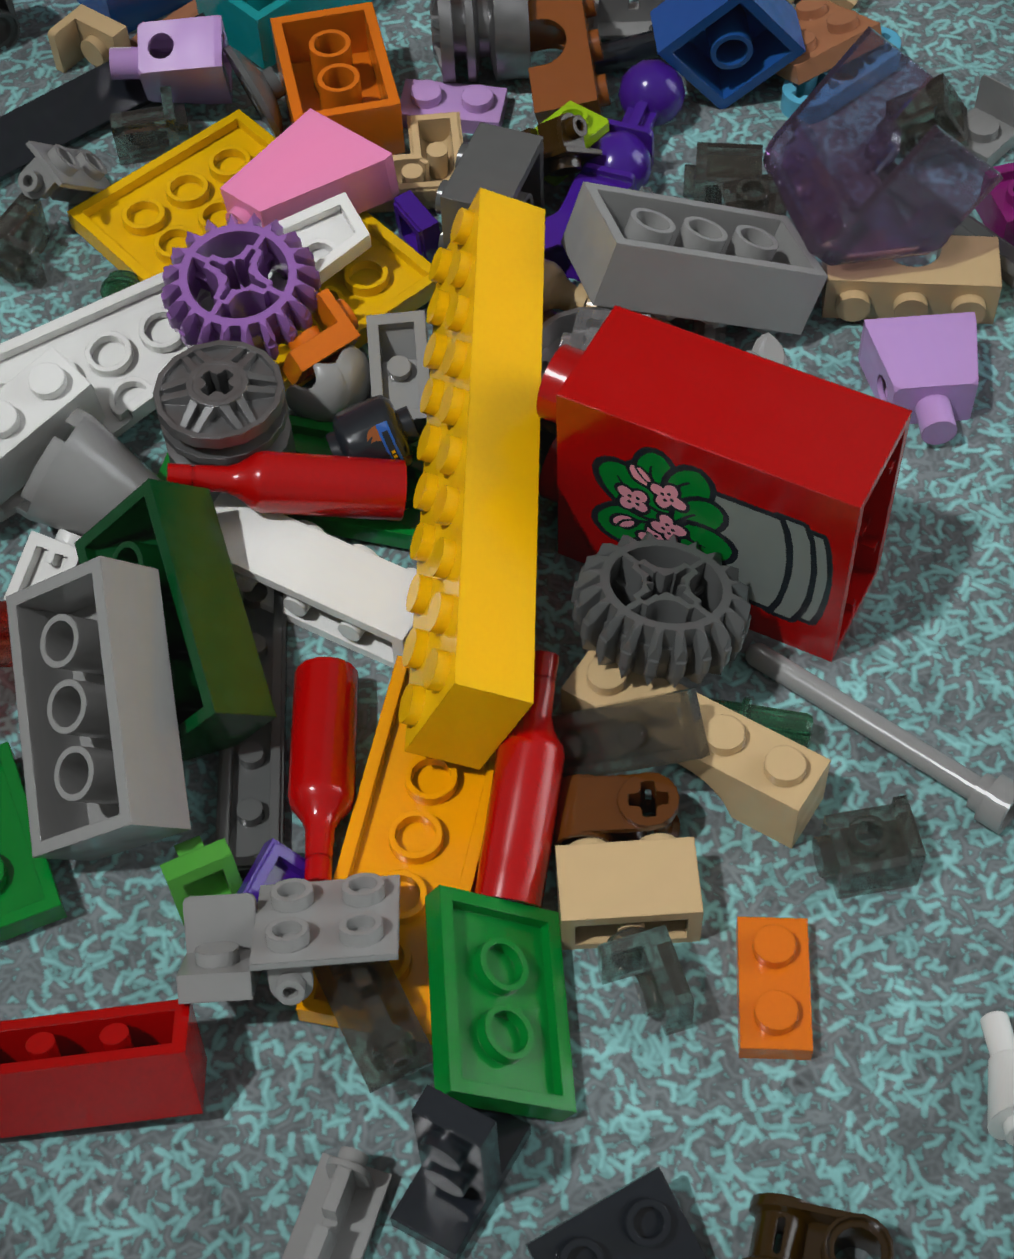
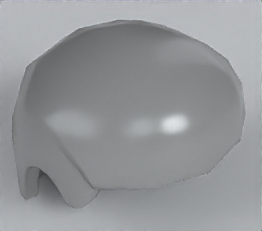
[285,344,371,422]

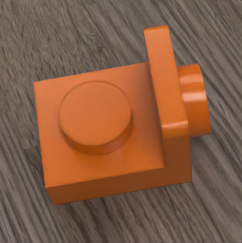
[281,288,361,385]

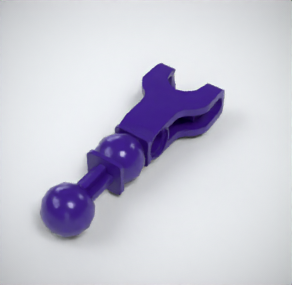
[544,59,685,282]

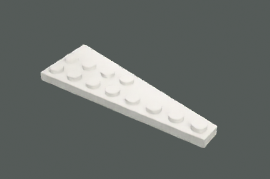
[0,192,372,522]

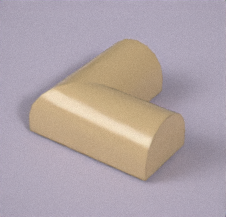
[367,112,463,214]

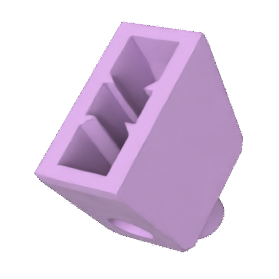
[109,15,233,104]
[858,312,979,445]

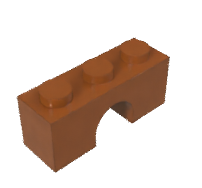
[528,0,611,124]

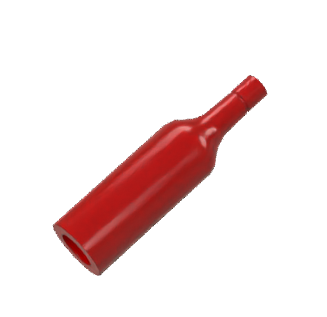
[166,451,407,521]
[474,650,565,908]
[288,657,359,882]

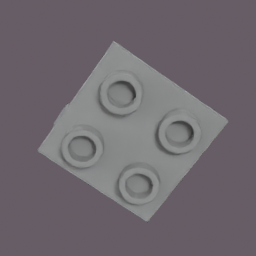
[249,873,401,1006]

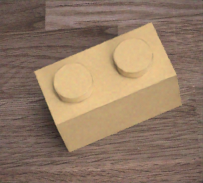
[555,833,704,950]

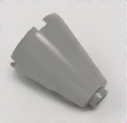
[16,407,161,536]

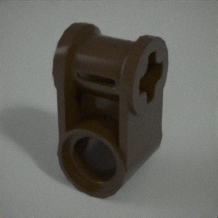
[742,1193,894,1259]

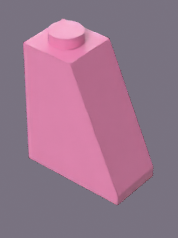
[220,108,400,228]

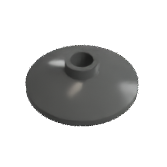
[223,45,286,138]

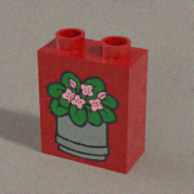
[536,305,912,662]

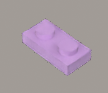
[400,79,508,134]

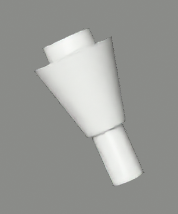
[980,1011,1014,1146]

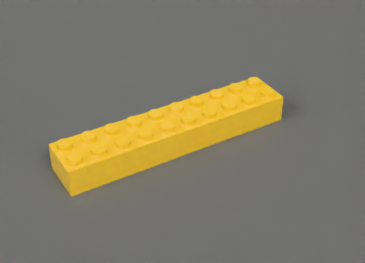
[398,187,545,770]

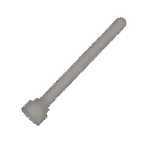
[745,643,1014,835]

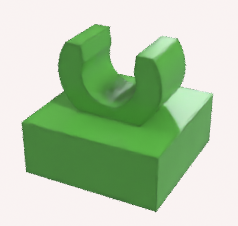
[160,835,243,928]

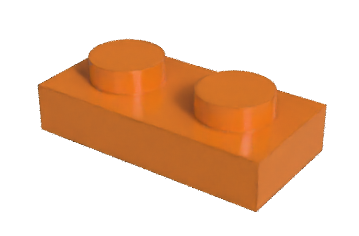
[736,917,813,1060]

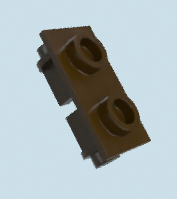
[522,112,602,177]

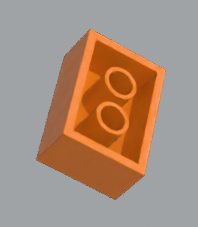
[270,2,405,155]

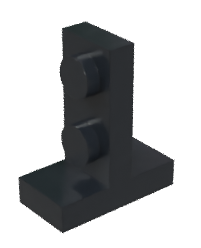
[390,1084,531,1259]

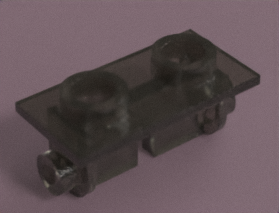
[313,960,433,1093]

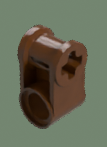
[552,772,681,855]

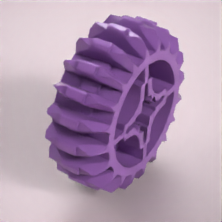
[161,213,321,361]

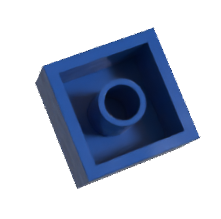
[650,0,806,109]

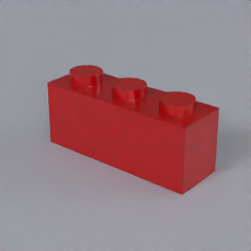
[0,999,207,1138]

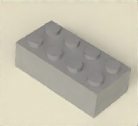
[561,181,828,335]
[6,556,191,861]

